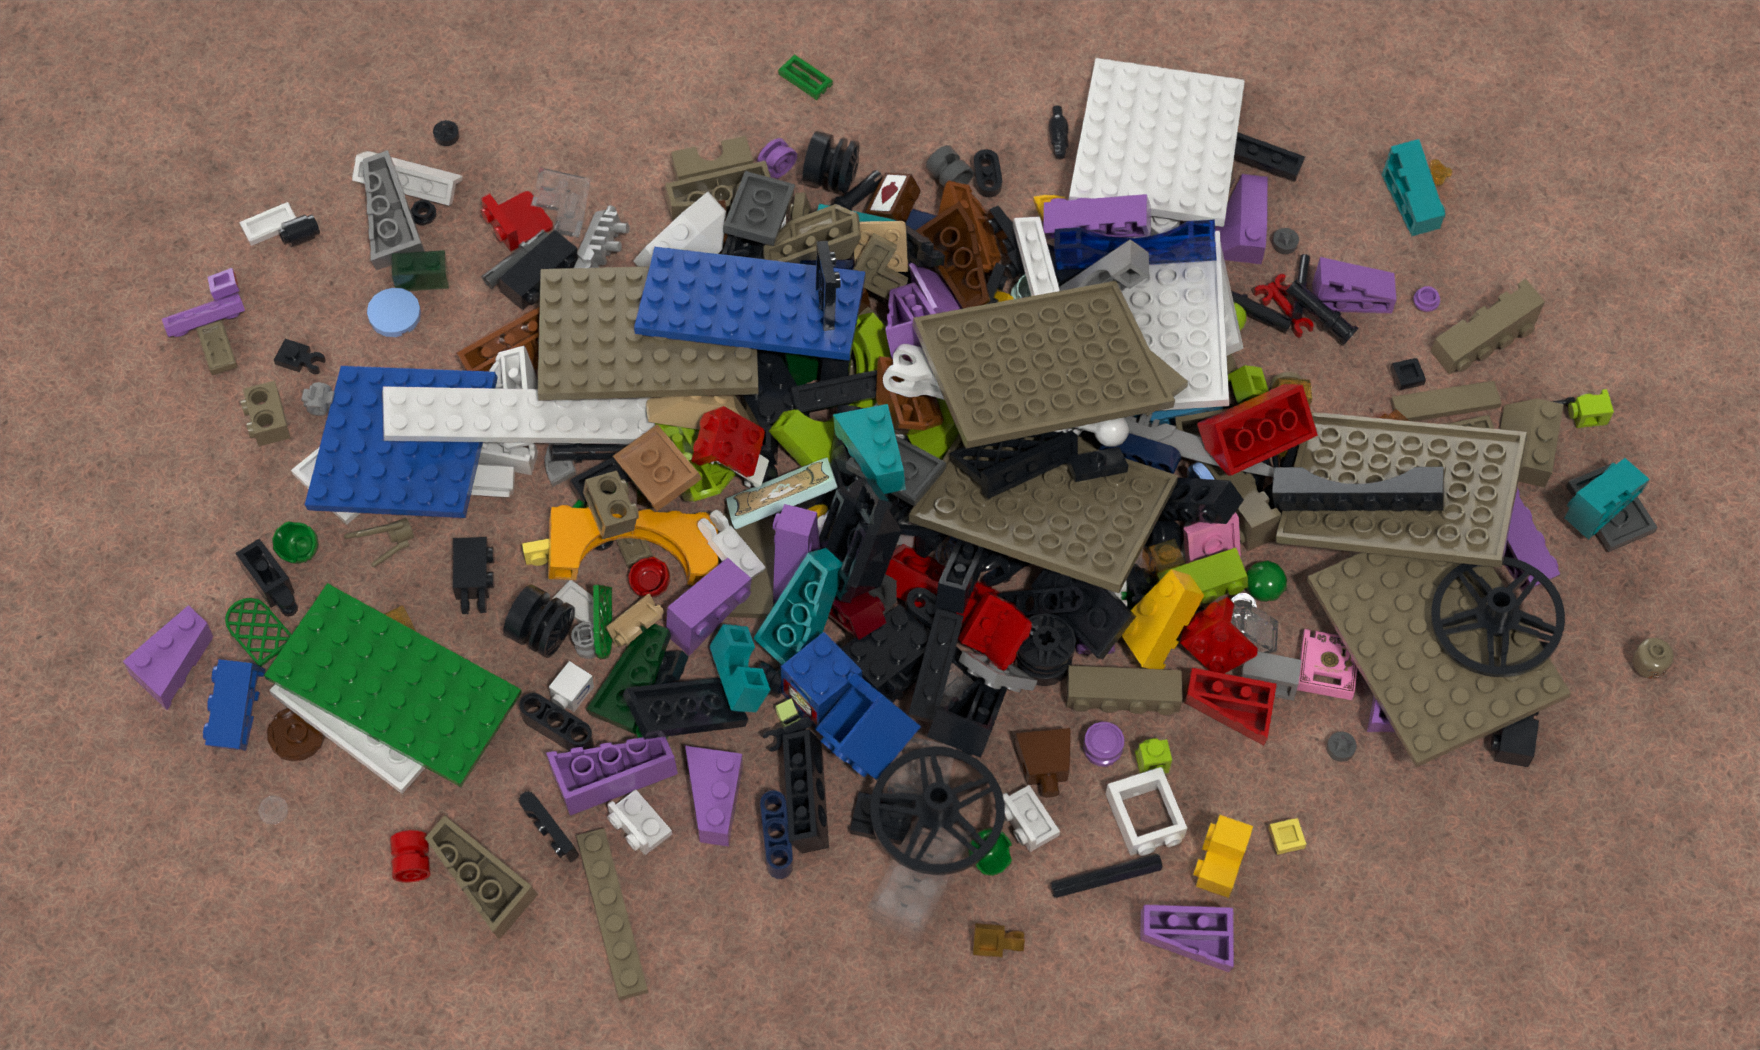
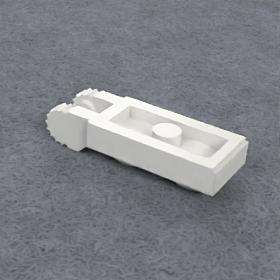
[697,510,766,579]

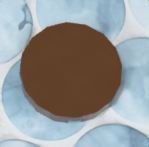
[267,708,325,761]

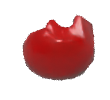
[628,556,670,598]

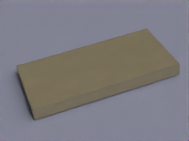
[720,514,776,618]

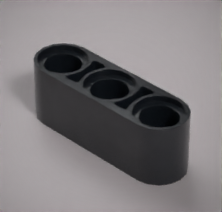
[519,693,594,752]

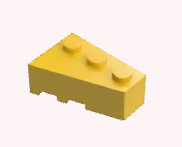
[1122,569,1204,670]

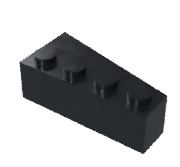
[1490,641,1549,767]

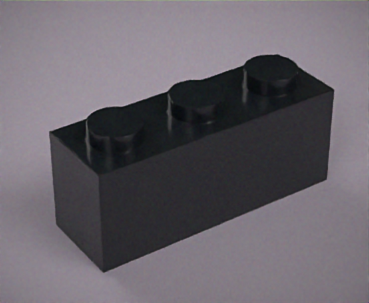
[499,230,578,310]

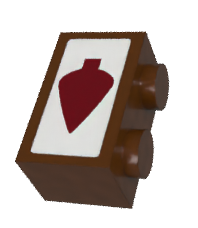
[866,172,921,222]

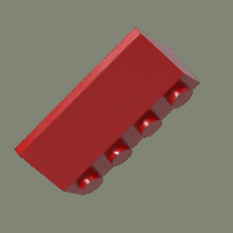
[1197,384,1318,476]
[886,544,1000,633]

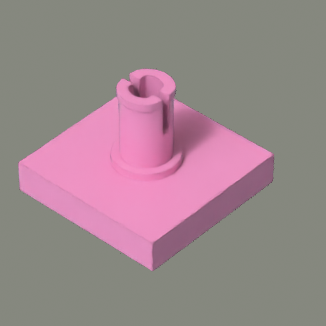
[1183,513,1241,564]

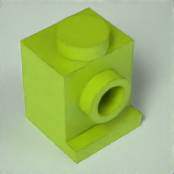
[1228,365,1269,403]
[1568,389,1614,428]
[1135,738,1172,774]

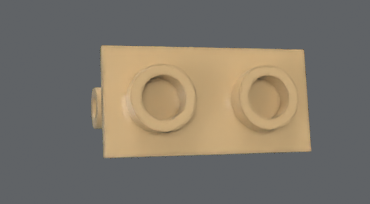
[606,594,665,647]

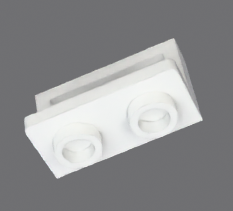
[1003,785,1060,852]

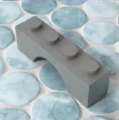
[1059,240,1149,291]

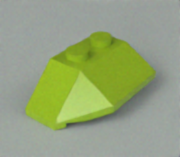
[655,423,736,501]

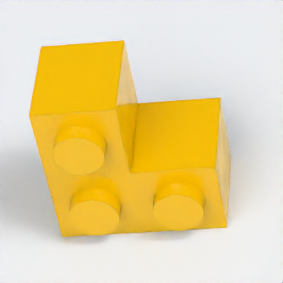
[1193,815,1253,898]

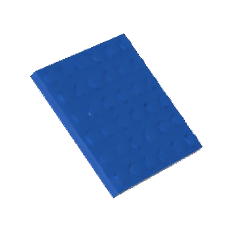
[305,366,498,518]

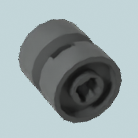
[926,145,974,188]

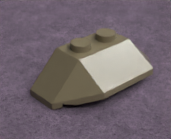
[763,204,861,266]

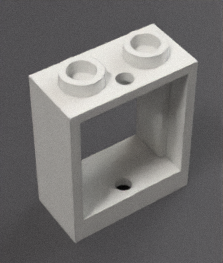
[1105,767,1187,856]

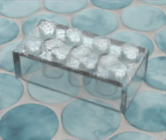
[867,817,972,944]

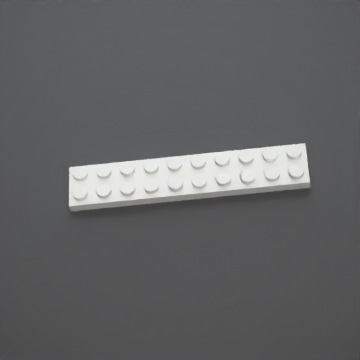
[382,387,655,444]

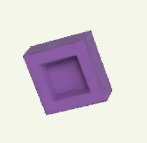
[207,268,239,300]

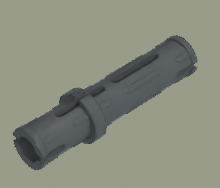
[481,230,548,289]

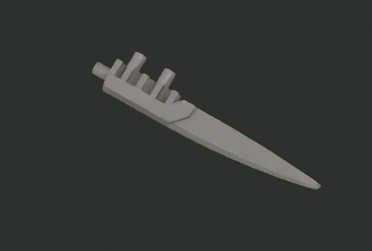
[574,206,630,268]
[1124,413,1274,477]

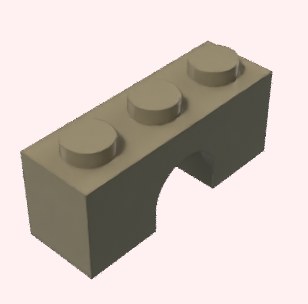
[671,136,753,181]

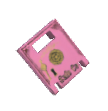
[1297,629,1357,700]

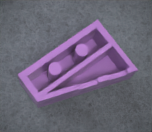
[1312,257,1396,313]
[886,282,936,359]
[666,558,752,656]
[123,605,213,710]
[685,746,743,846]
[1140,905,1234,972]

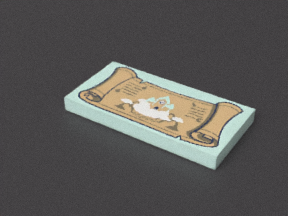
[726,457,838,529]

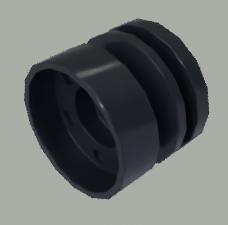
[802,131,860,194]
[503,584,575,658]
[1014,613,1076,686]

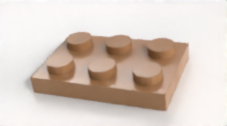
[613,424,702,511]

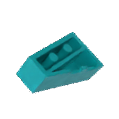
[1382,139,1445,236]
[833,404,906,494]
[1564,458,1650,540]

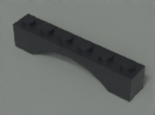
[1272,467,1444,511]

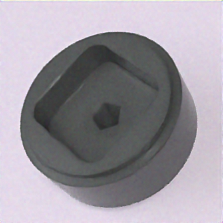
[1272,228,1299,255]
[1327,732,1357,762]

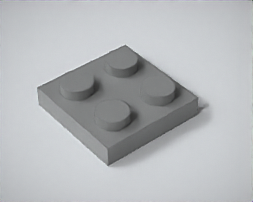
[959,651,1037,692]

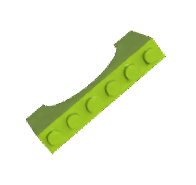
[769,312,910,467]

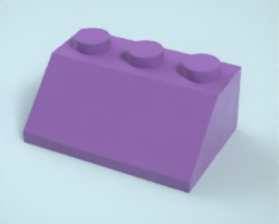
[909,263,962,314]

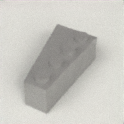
[363,150,426,270]

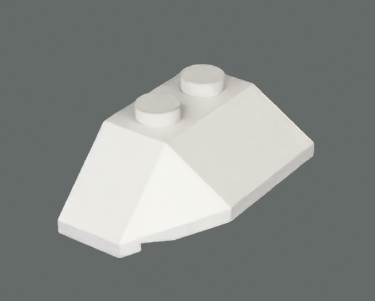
[634,192,726,267]
[489,346,538,450]

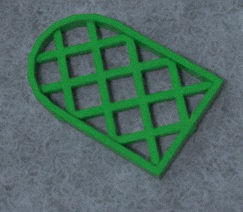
[593,585,612,659]
[225,598,292,667]

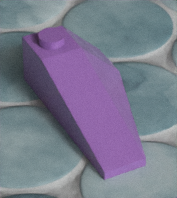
[1214,174,1268,264]

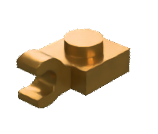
[973,923,1025,957]

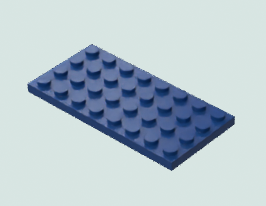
[634,247,866,361]

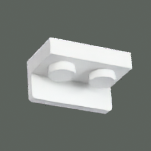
[607,789,672,855]

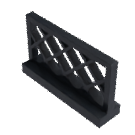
[949,430,1078,499]

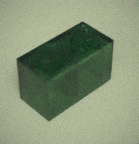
[392,250,449,291]

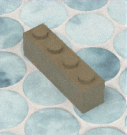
[1066,666,1182,715]

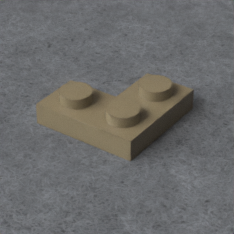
[852,233,908,300]

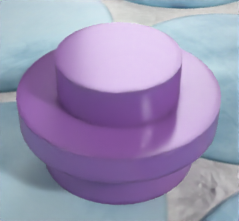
[1413,286,1440,312]

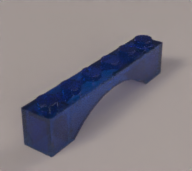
[1054,219,1217,270]

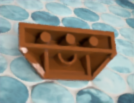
[938,181,1001,273]
[456,306,540,371]
[876,356,944,435]

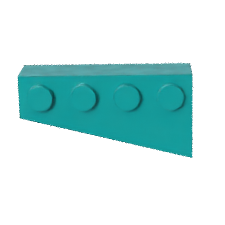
[753,548,843,665]

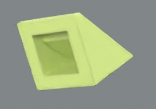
[776,698,797,721]

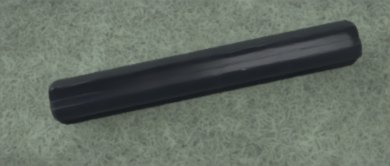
[1050,854,1163,898]

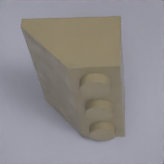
[1500,398,1564,488]

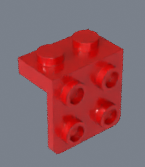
[480,191,553,252]
[692,406,765,477]
[958,591,1032,671]
[1180,597,1258,674]

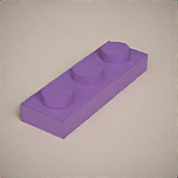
[162,293,245,337]

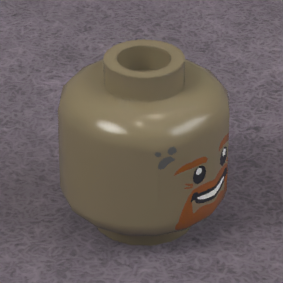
[1632,638,1674,679]

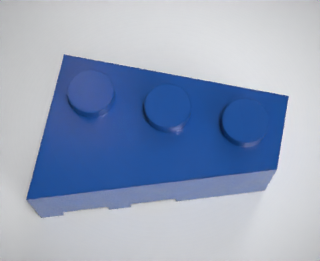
[203,659,266,751]

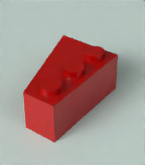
[1185,668,1277,746]

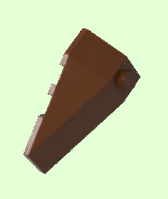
[915,202,990,309]

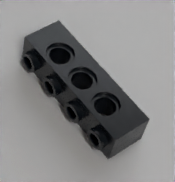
[1158,478,1244,524]
[936,539,991,614]
[783,729,829,854]

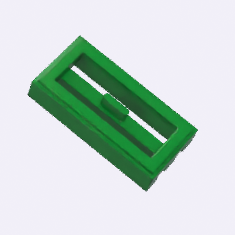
[778,54,833,100]

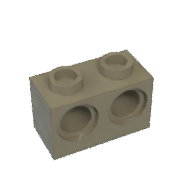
[241,381,291,446]
[583,471,639,539]

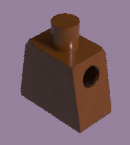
[1015,728,1071,798]

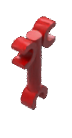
[1253,274,1314,338]

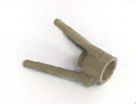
[344,518,414,567]

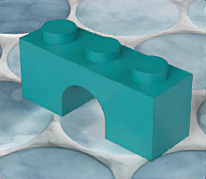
[709,624,770,713]

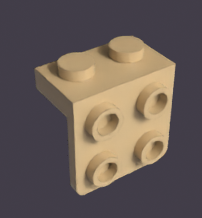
[854,221,909,272]

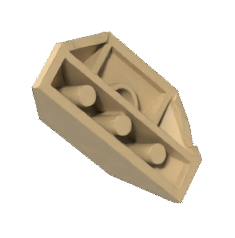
[646,395,751,430]

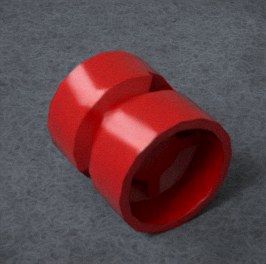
[390,830,431,883]

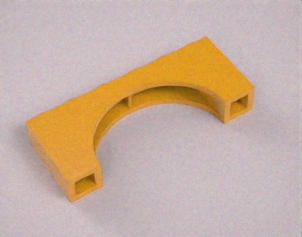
[548,505,718,586]

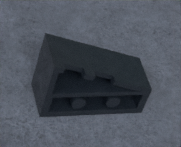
[927,677,1007,758]

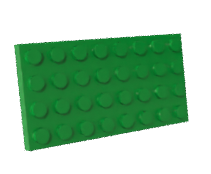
[264,583,522,787]

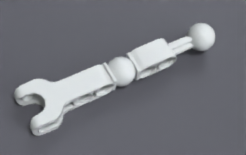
[883,344,1129,447]

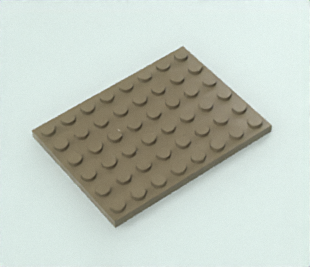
[538,266,758,401]
[912,281,1175,448]
[1276,412,1527,568]
[909,434,1178,593]
[1307,552,1571,767]

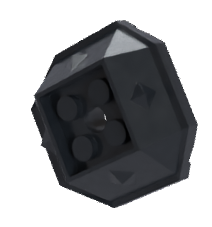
[819,477,902,603]

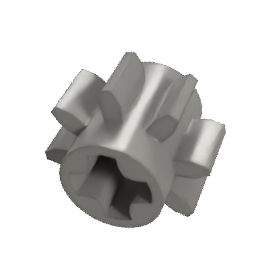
[301,382,335,416]

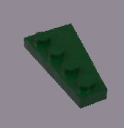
[586,623,671,735]

